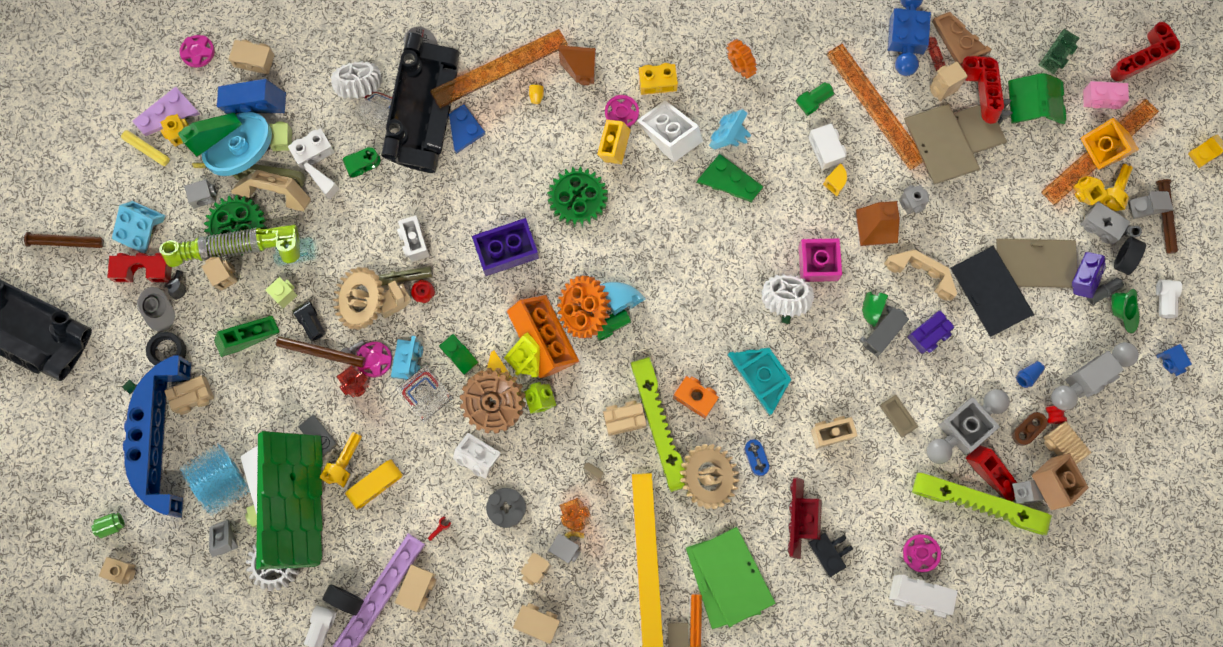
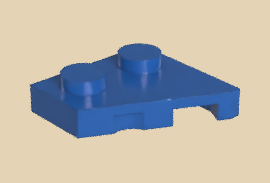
[449,104,485,154]

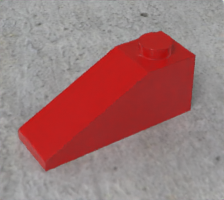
[965,445,1017,502]

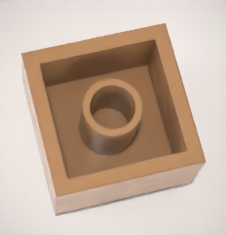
[1032,453,1089,511]

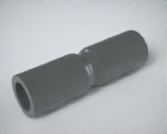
[1123,226,1142,237]

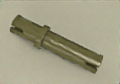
[378,266,433,286]

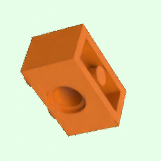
[673,376,719,419]

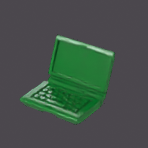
[1008,73,1067,124]

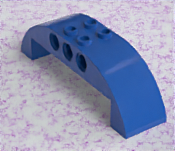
[123,356,191,518]

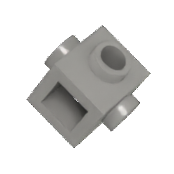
[899,185,929,215]

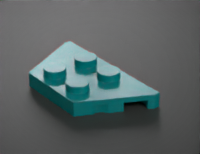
[727,348,792,416]

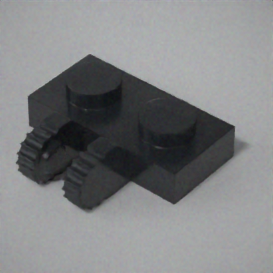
[808,533,853,578]

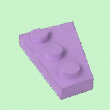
[132,87,200,136]

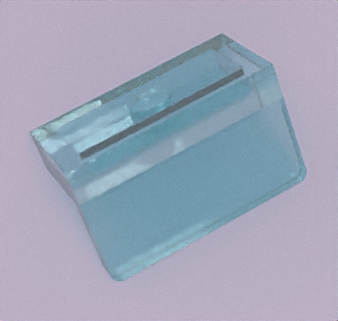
[273,237,316,266]

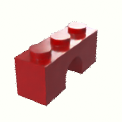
[107,253,172,283]

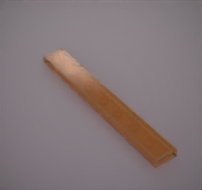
[431,29,568,108]
[827,44,924,171]
[1041,99,1159,205]

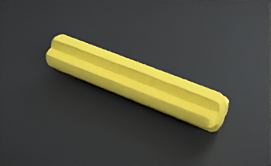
[121,130,170,166]

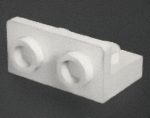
[453,433,501,479]

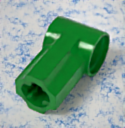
[795,82,835,116]
[596,309,631,341]

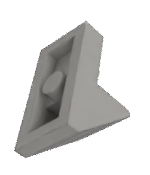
[1129,191,1173,219]
[209,520,238,557]

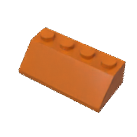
[507,295,579,378]

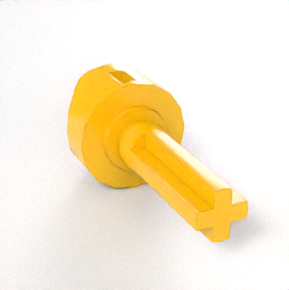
[1100,164,1133,211]
[320,432,362,488]

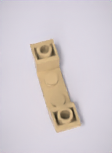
[231,170,311,212]
[884,250,957,301]

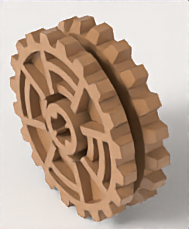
[460,368,526,434]

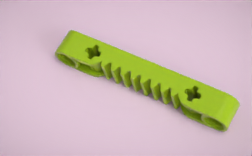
[630,357,685,492]
[912,473,1052,535]

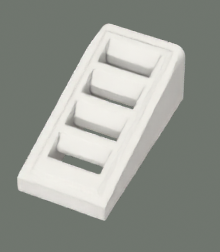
[304,163,339,200]

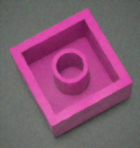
[798,238,842,282]

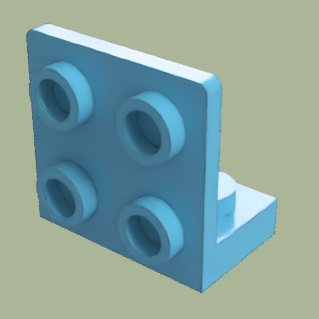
[112,201,165,253]
[391,336,423,380]

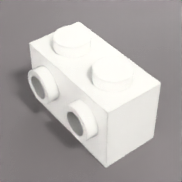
[808,123,847,170]
[288,128,335,170]
[397,215,430,262]

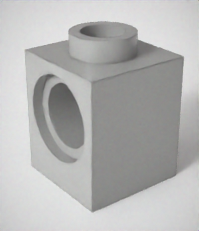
[184,179,217,209]
[1012,480,1044,504]
[548,534,581,564]

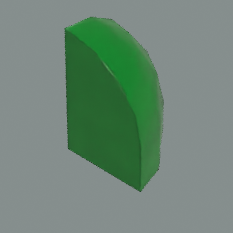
[862,292,888,327]

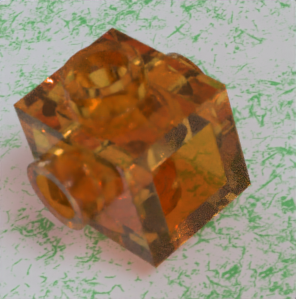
[560,498,591,532]

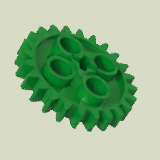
[547,167,608,227]
[204,195,267,256]

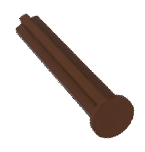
[1155,179,1178,254]
[24,232,104,248]

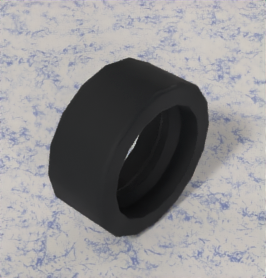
[1114,237,1146,275]
[146,331,187,365]
[322,584,364,616]

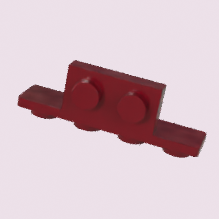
[788,477,822,559]

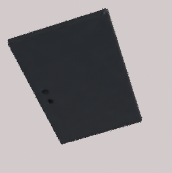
[950,245,1035,337]

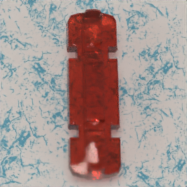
[928,37,946,71]

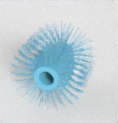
[180,444,250,516]

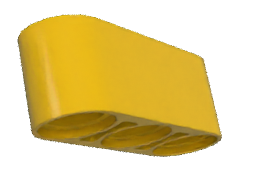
[345,459,403,510]

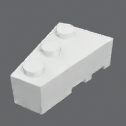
[889,574,958,618]

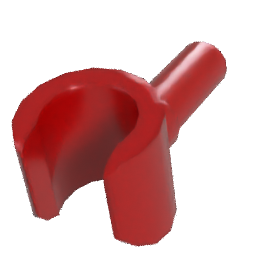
[428,517,451,541]

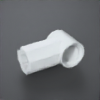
[1156,279,1182,318]
[304,605,337,647]

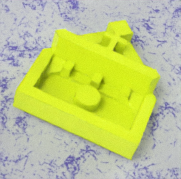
[504,332,540,377]

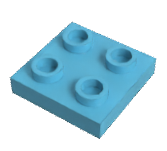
[709,109,751,150]

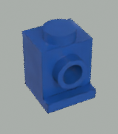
[1156,344,1192,376]

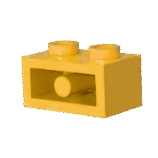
[638,63,678,95]
[597,120,631,165]

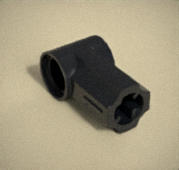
[292,301,326,341]

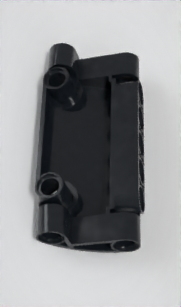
[381,32,460,173]
[0,279,92,381]

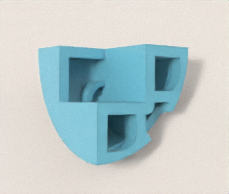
[600,282,646,315]

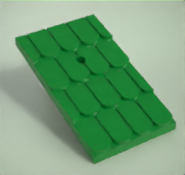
[241,431,323,570]

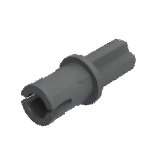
[1086,278,1124,305]

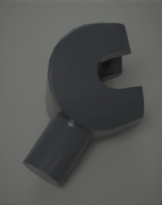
[164,270,186,300]

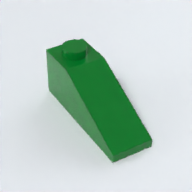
[178,113,242,157]
[214,316,280,357]

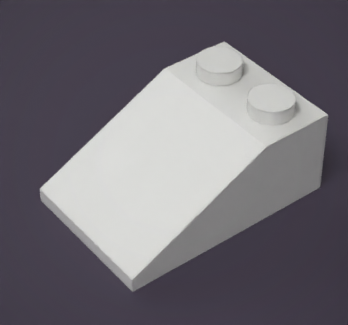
[637,100,703,162]

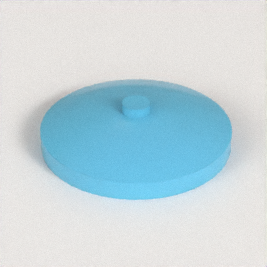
[202,112,272,176]

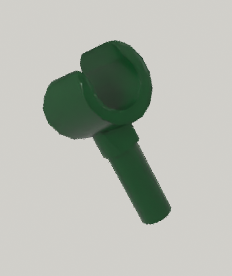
[122,379,137,394]

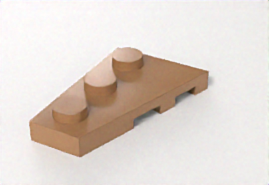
[932,11,992,66]

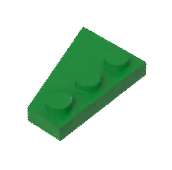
[696,154,764,203]

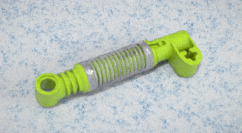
[159,224,300,267]

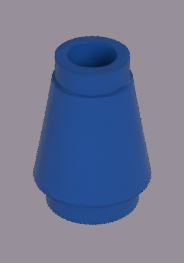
[1016,361,1045,388]

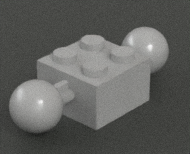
[1051,342,1139,411]
[927,389,1010,464]

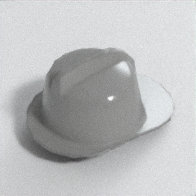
[137,287,175,331]

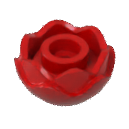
[411,280,435,303]

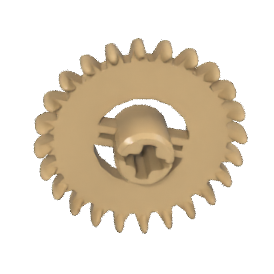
[333,267,385,330]
[680,444,740,509]

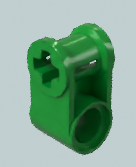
[342,147,381,178]

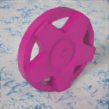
[180,35,215,68]
[605,95,639,127]
[357,342,392,378]
[903,534,941,572]

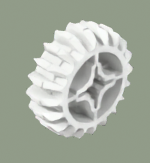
[331,61,382,99]
[762,274,814,318]
[246,545,300,591]

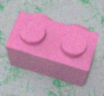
[1083,81,1129,109]

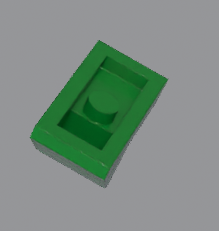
[439,334,479,375]

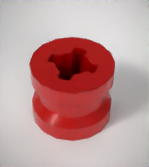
[1046,406,1068,424]

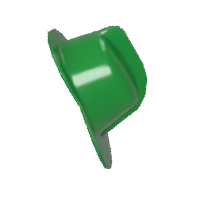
[1111,289,1140,334]

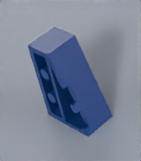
[217,79,286,114]

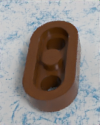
[1012,412,1047,446]

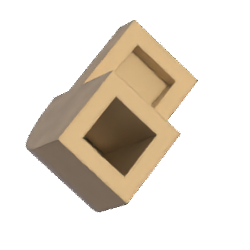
[380,281,411,319]

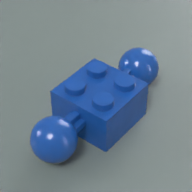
[887,0,931,76]

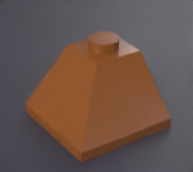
[558,45,596,85]
[856,201,900,246]

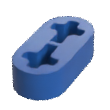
[744,439,769,477]

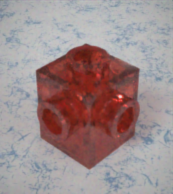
[336,365,369,398]

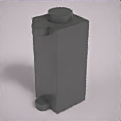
[859,306,909,357]

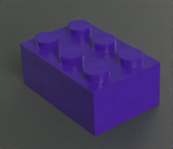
[472,218,539,277]

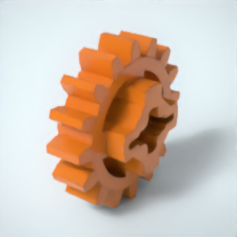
[726,39,757,79]

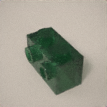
[1038,28,1080,75]

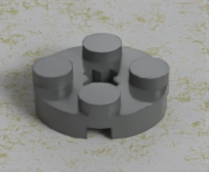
[486,488,526,528]

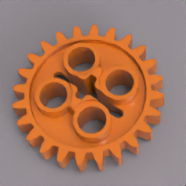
[557,276,611,338]

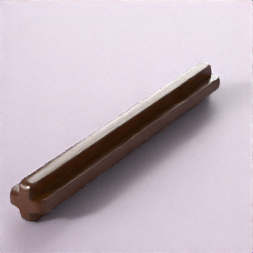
[276,337,366,367]

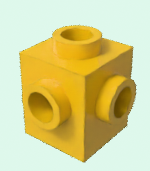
[160,114,189,147]
[1073,176,1108,205]

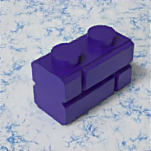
[1072,252,1106,298]
[907,311,955,354]

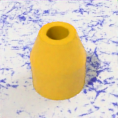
[529,85,544,104]

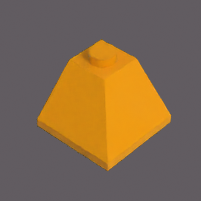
[1080,118,1139,170]

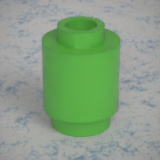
[91,513,125,538]

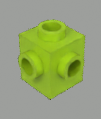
[524,382,556,414]

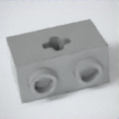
[1080,202,1130,245]

